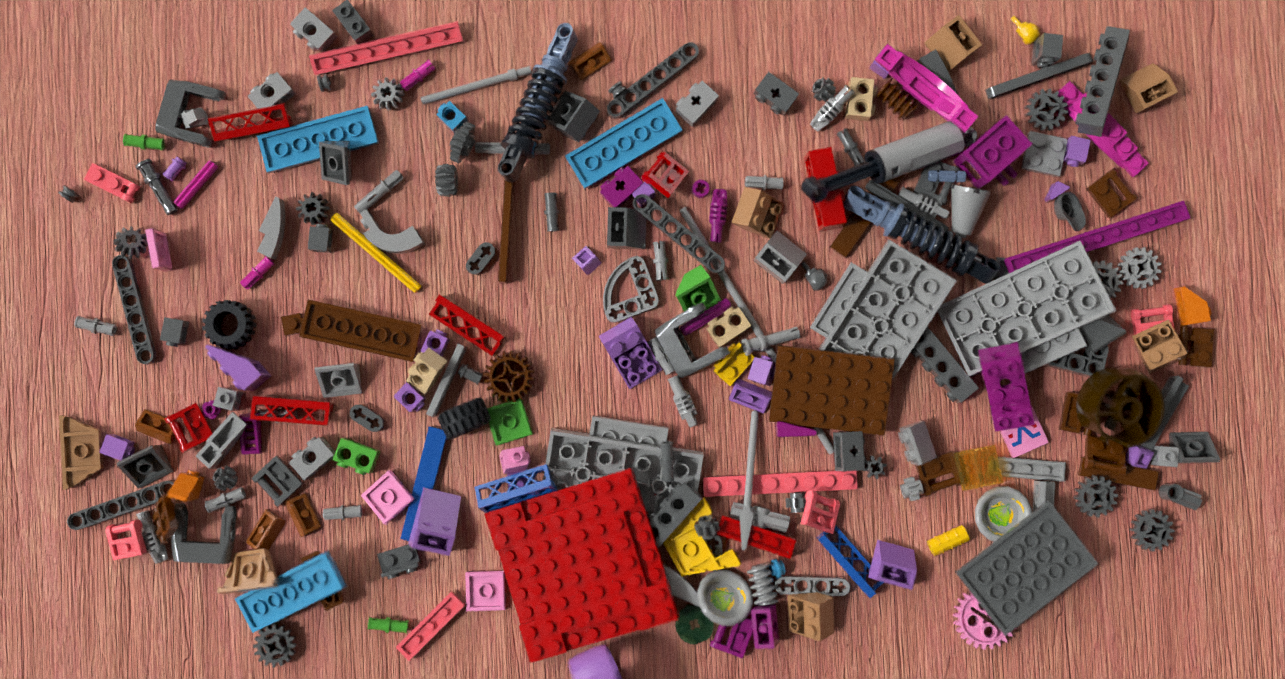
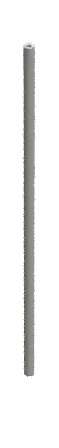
[679,207,834,455]

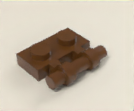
[1178,327,1214,368]
[1058,392,1092,436]
[153,494,178,545]

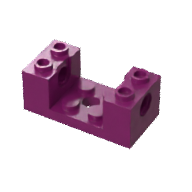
[978,342,1035,432]

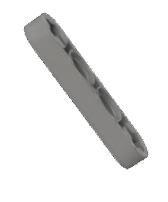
[774,576,850,596]

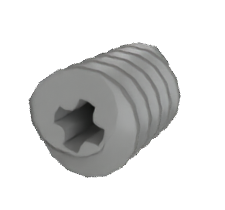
[747,563,778,605]

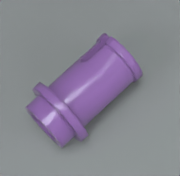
[163,156,186,182]

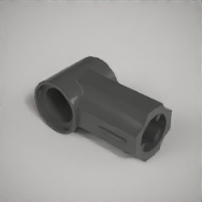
[1159,483,1202,511]

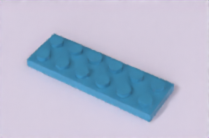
[565,98,682,189]
[257,106,379,174]
[235,551,346,633]

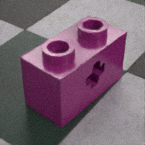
[600,166,643,208]
[751,604,780,649]

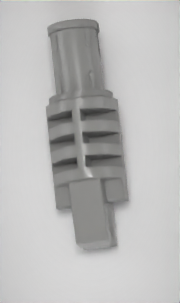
[810,85,855,132]
[898,187,949,218]
[667,375,698,427]
[136,510,168,564]

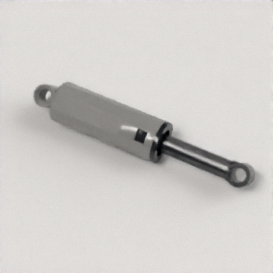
[801,121,977,203]

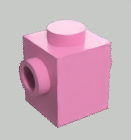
[499,446,530,474]

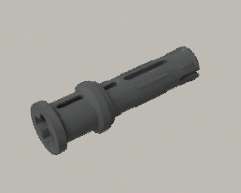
[135,159,178,216]

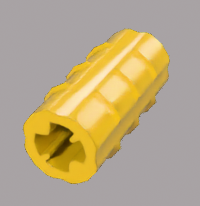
[927,525,970,557]

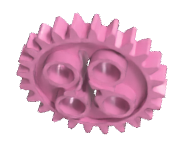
[953,591,1016,650]

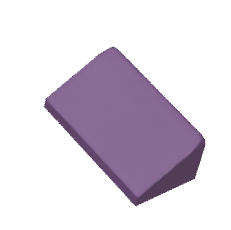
[729,378,772,414]

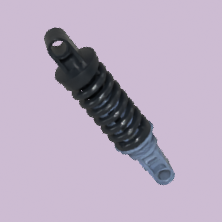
[498,23,578,183]
[842,186,1001,284]

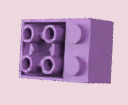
[599,317,662,389]
[205,345,271,391]
[408,487,461,556]

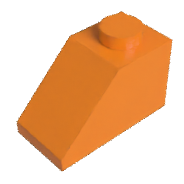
[1174,286,1212,326]
[167,470,205,502]

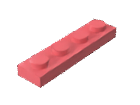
[395,591,465,661]

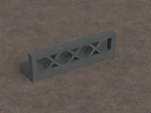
[1139,376,1189,451]

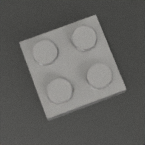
[1021,131,1068,177]

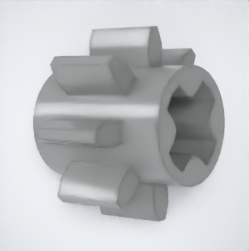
[900,477,923,502]

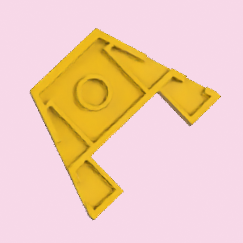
[663,497,742,576]

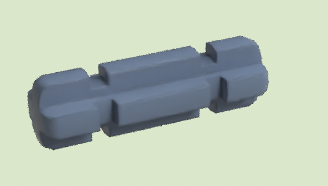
[928,170,966,182]

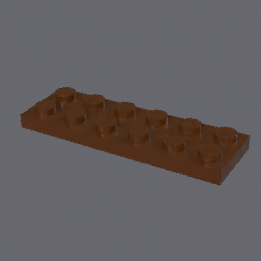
[299,299,422,362]

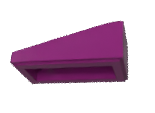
[238,413,262,455]
[775,421,816,437]

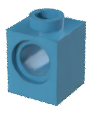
[436,101,468,133]

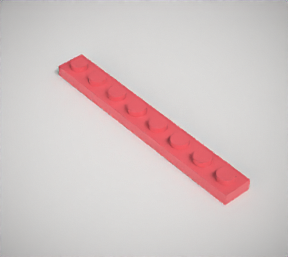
[309,21,463,75]
[703,471,858,497]

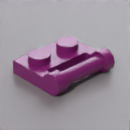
[709,617,753,659]

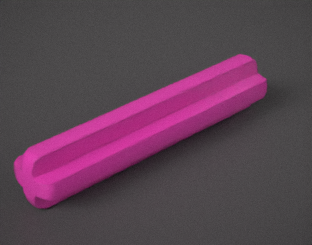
[174,160,218,208]

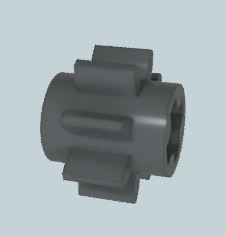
[812,77,836,102]
[863,455,887,479]
[213,466,238,491]
[786,492,806,513]
[694,515,720,540]

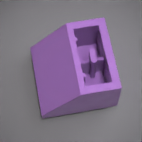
[868,540,917,590]

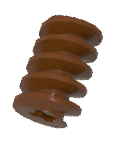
[877,78,919,120]

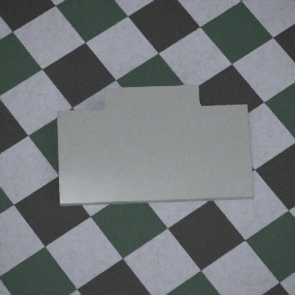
[810,239,956,380]
[937,241,1116,377]
[543,415,704,522]

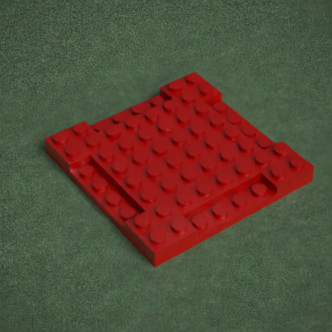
[484,467,679,663]

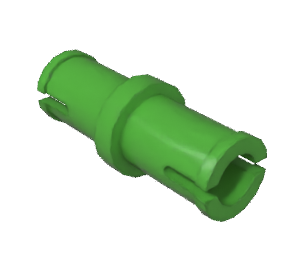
[123,134,165,151]
[368,617,408,633]

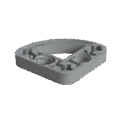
[603,256,659,323]

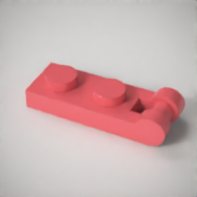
[84,163,141,203]

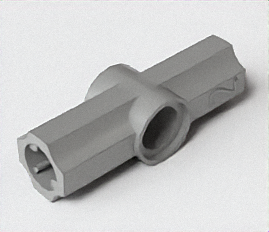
[729,502,790,532]

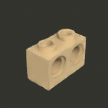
[845,77,877,121]
[706,306,751,348]
[406,348,447,395]

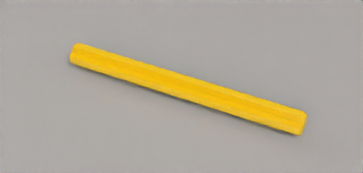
[331,213,422,293]

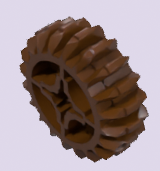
[483,351,536,403]

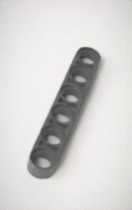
[607,42,699,119]
[985,53,1093,100]
[633,194,725,273]
[112,255,156,364]
[67,480,175,530]

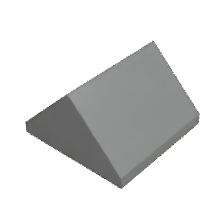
[315,363,362,398]

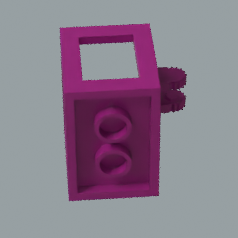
[953,115,1032,189]

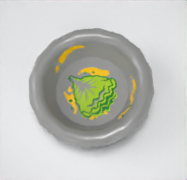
[975,486,1032,542]
[697,570,753,626]

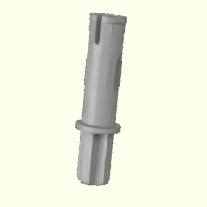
[354,170,404,213]

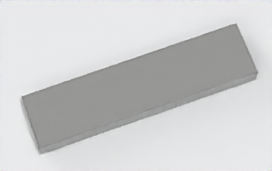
[426,344,467,417]
[986,456,1066,482]

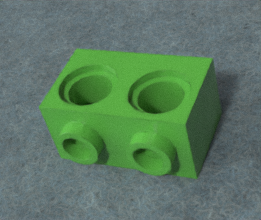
[333,438,381,475]

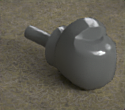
[800,261,828,291]

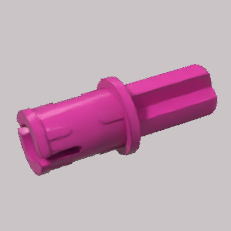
[400,60,436,91]
[240,256,275,290]

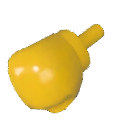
[1011,16,1040,44]

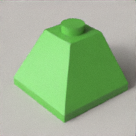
[675,265,721,312]

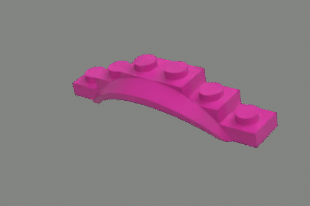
[875,44,978,133]
[1058,81,1148,177]

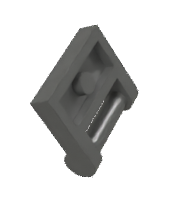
[913,161,960,205]
[252,455,304,507]

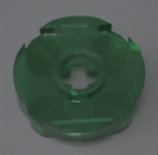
[675,605,714,645]

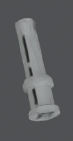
[741,327,800,356]

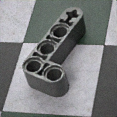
[1044,345,1109,377]

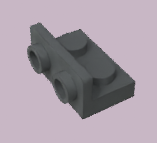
[377,544,422,580]

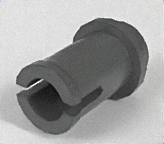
[457,364,483,385]

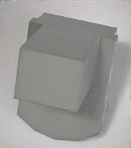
[181,108,208,128]

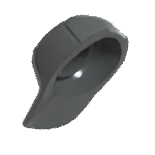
[1054,192,1086,231]

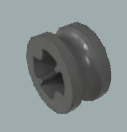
[317,73,332,92]
[608,81,627,99]
[58,185,79,203]

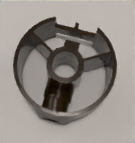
[1076,367,1164,448]

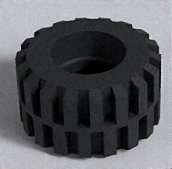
[202,300,257,349]
[437,398,491,439]

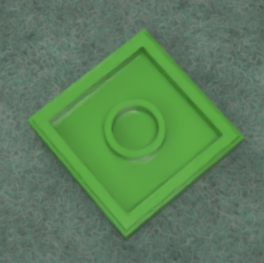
[487,398,533,446]

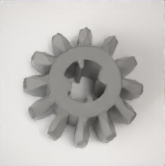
[371,77,404,111]

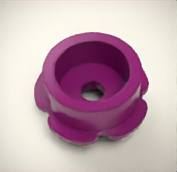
[202,400,221,419]

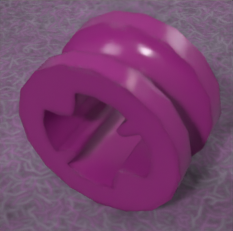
[692,180,710,198]

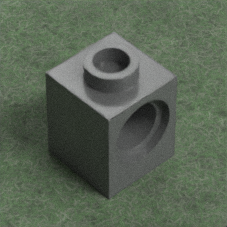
[308,224,333,253]
[160,317,189,347]

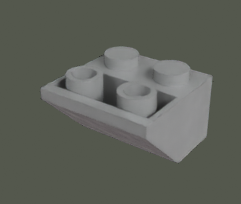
[753,231,807,284]
[898,421,937,465]

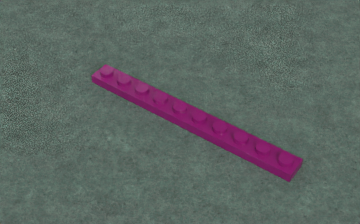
[1004,201,1190,273]

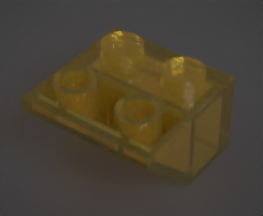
[954,445,1004,491]

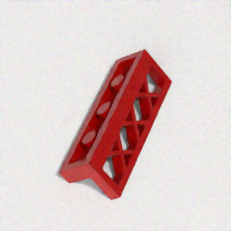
[208,103,292,141]
[429,294,505,356]
[250,396,334,426]
[716,515,796,559]

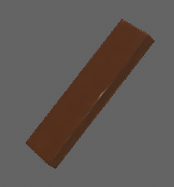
[1078,457,1159,491]

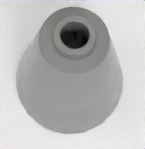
[951,184,990,238]

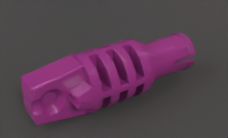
[709,189,727,243]

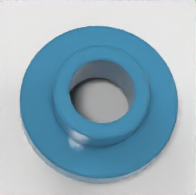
[769,559,785,579]

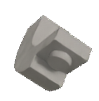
[360,209,425,254]

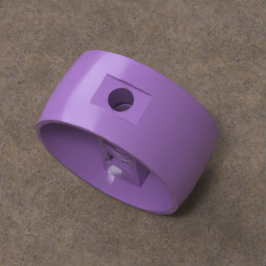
[569,644,622,679]

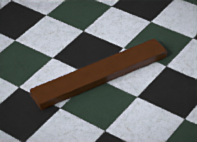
[498,168,514,284]
[830,174,905,258]

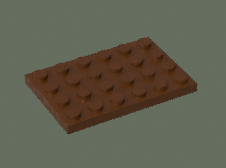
[769,345,895,436]

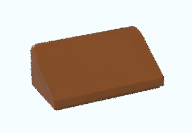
[568,42,612,81]
[135,409,180,445]
[285,493,322,537]
[246,509,286,550]

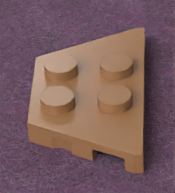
[59,415,104,490]
[217,549,278,594]

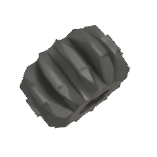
[435,164,459,197]
[296,192,330,225]
[113,226,148,260]

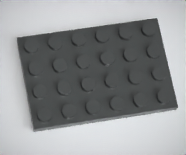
[955,501,1098,636]

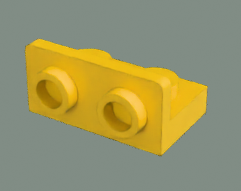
[713,342,754,386]

